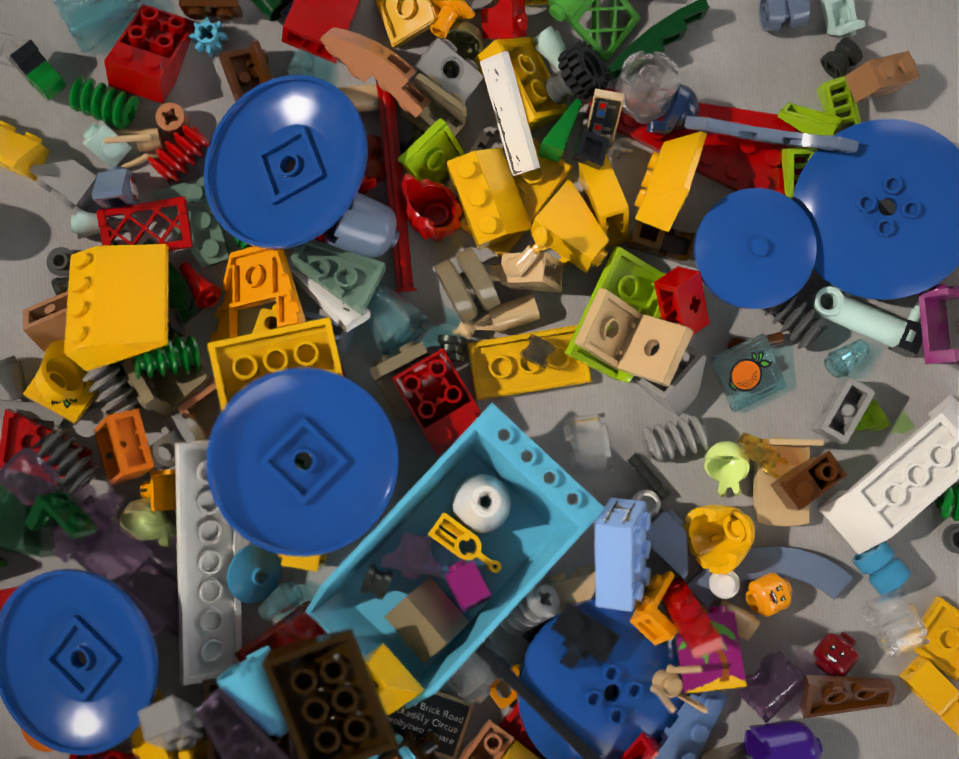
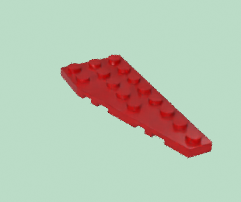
[585,88,818,195]

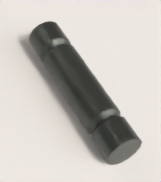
[627,453,671,501]

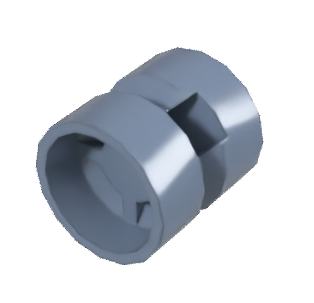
[759,0,810,32]

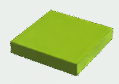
[398,118,465,183]

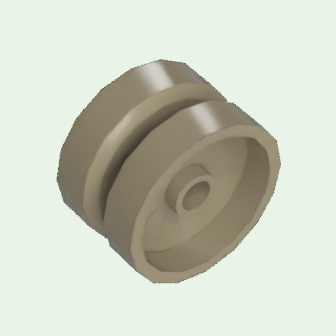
[433,247,501,324]

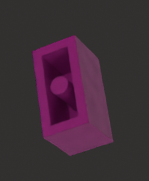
[445,559,491,614]

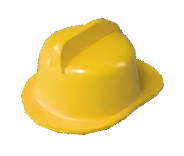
[35,340,87,403]

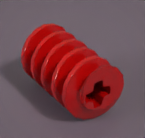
[147,124,210,184]

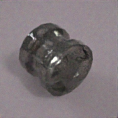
[520,334,556,369]

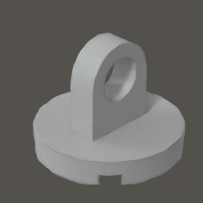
[150,413,207,470]

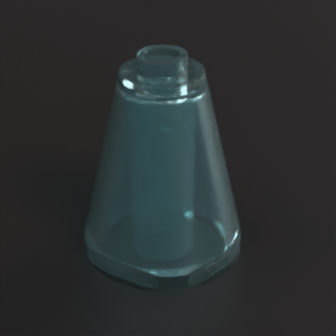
[52,0,141,54]
[365,280,429,356]

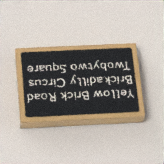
[388,690,475,759]

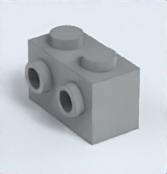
[138,695,205,752]

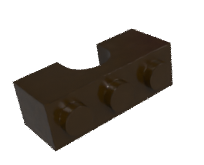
[627,220,696,269]

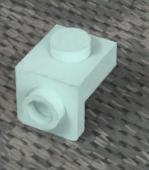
[820,0,865,39]
[83,121,132,167]

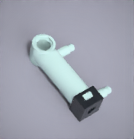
[807,286,923,357]

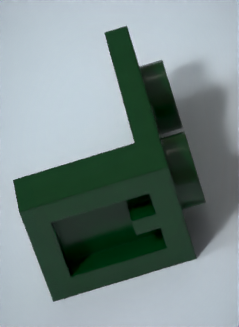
[25,491,98,538]

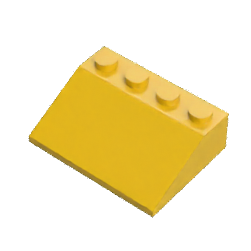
[64,244,169,371]
[207,317,343,411]

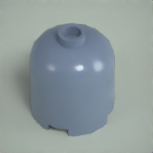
[324,192,399,259]

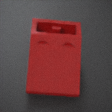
[104,4,196,104]
[391,348,482,456]

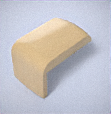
[753,438,824,526]

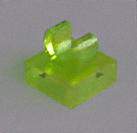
[855,399,891,431]

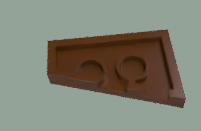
[800,675,896,718]

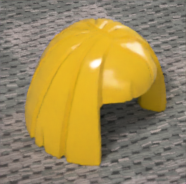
[684,505,755,575]

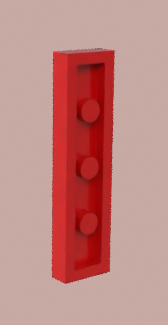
[660,577,724,659]

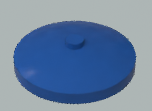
[693,188,817,309]

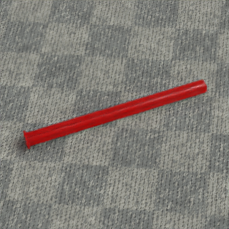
[376,81,417,293]

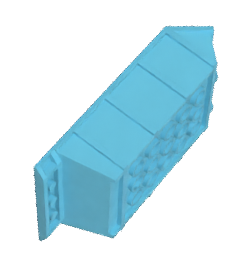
[305,403,605,709]

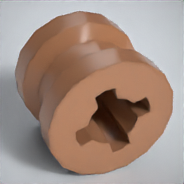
[155,102,190,137]

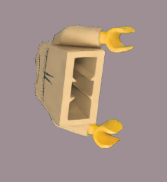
[489,227,572,292]

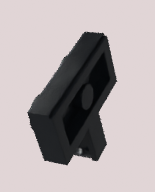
[551,602,620,669]

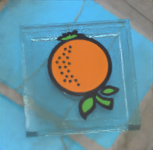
[710,333,787,412]

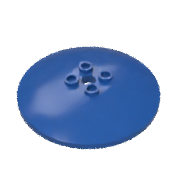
[204,75,368,250]
[792,119,959,300]
[206,368,398,557]
[0,569,158,755]
[517,598,691,759]

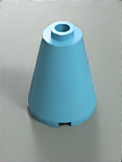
[217,646,289,737]

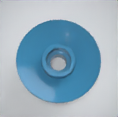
[227,544,282,603]

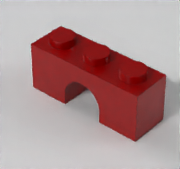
[481,0,528,39]

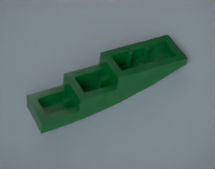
[607,0,709,81]

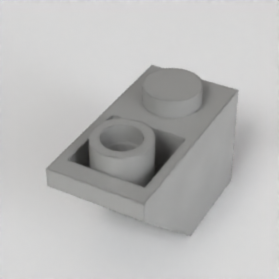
[29,159,97,211]

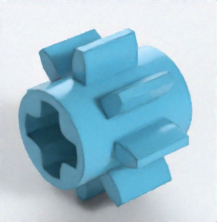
[189,17,228,57]

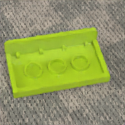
[565,247,665,383]

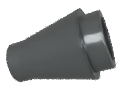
[0,355,26,401]

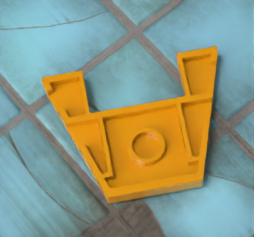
[210,246,306,343]

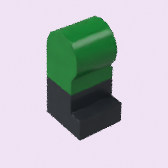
[9,39,67,101]

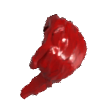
[401,174,463,243]

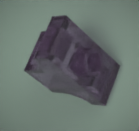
[381,533,443,579]

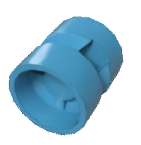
[852,541,911,595]

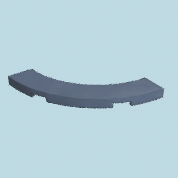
[684,116,859,153]
[686,546,853,606]

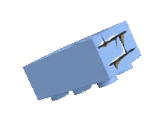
[595,497,651,612]

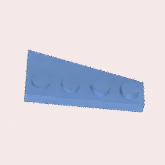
[655,690,728,759]

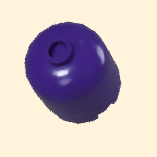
[744,721,823,759]

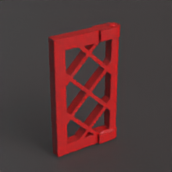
[96,196,194,251]

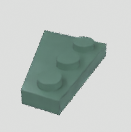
[150,177,230,269]
[291,239,386,316]

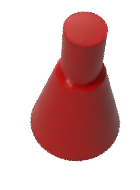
[179,262,221,308]

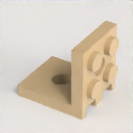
[574,288,694,387]

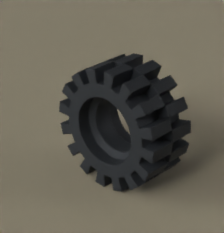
[558,41,609,100]

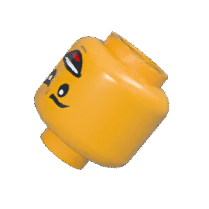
[746,572,793,617]

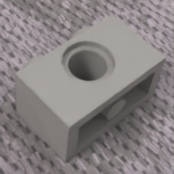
[413,38,484,101]
[810,377,876,444]

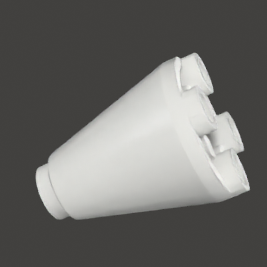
[451,474,511,534]

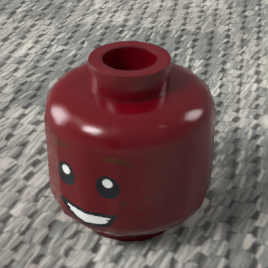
[813,632,860,677]

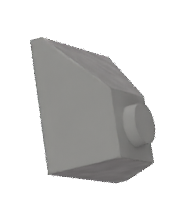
[632,344,706,417]

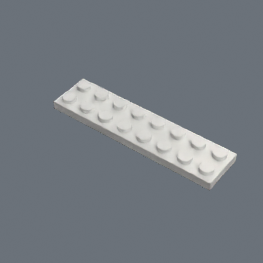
[175,440,242,686]

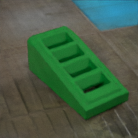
[537,99,582,163]

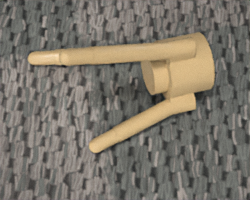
[103,127,164,169]
[650,664,708,713]

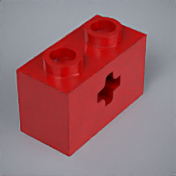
[654,266,710,336]

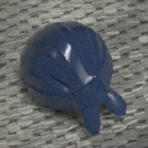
[646,84,699,135]

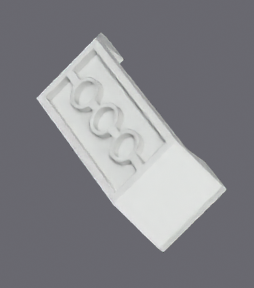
[819,395,959,554]

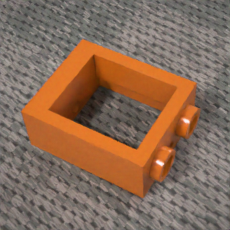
[93,409,155,486]

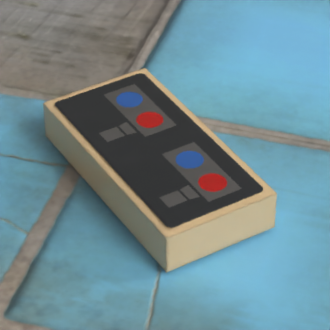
[586,89,624,146]

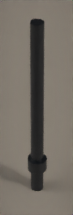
[475,642,601,759]

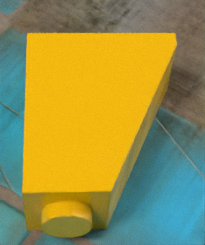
[578,154,629,249]
[530,180,609,274]

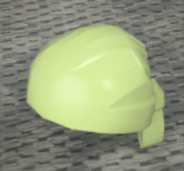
[704,441,749,498]
[120,498,177,547]

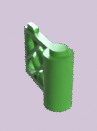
[548,0,641,62]

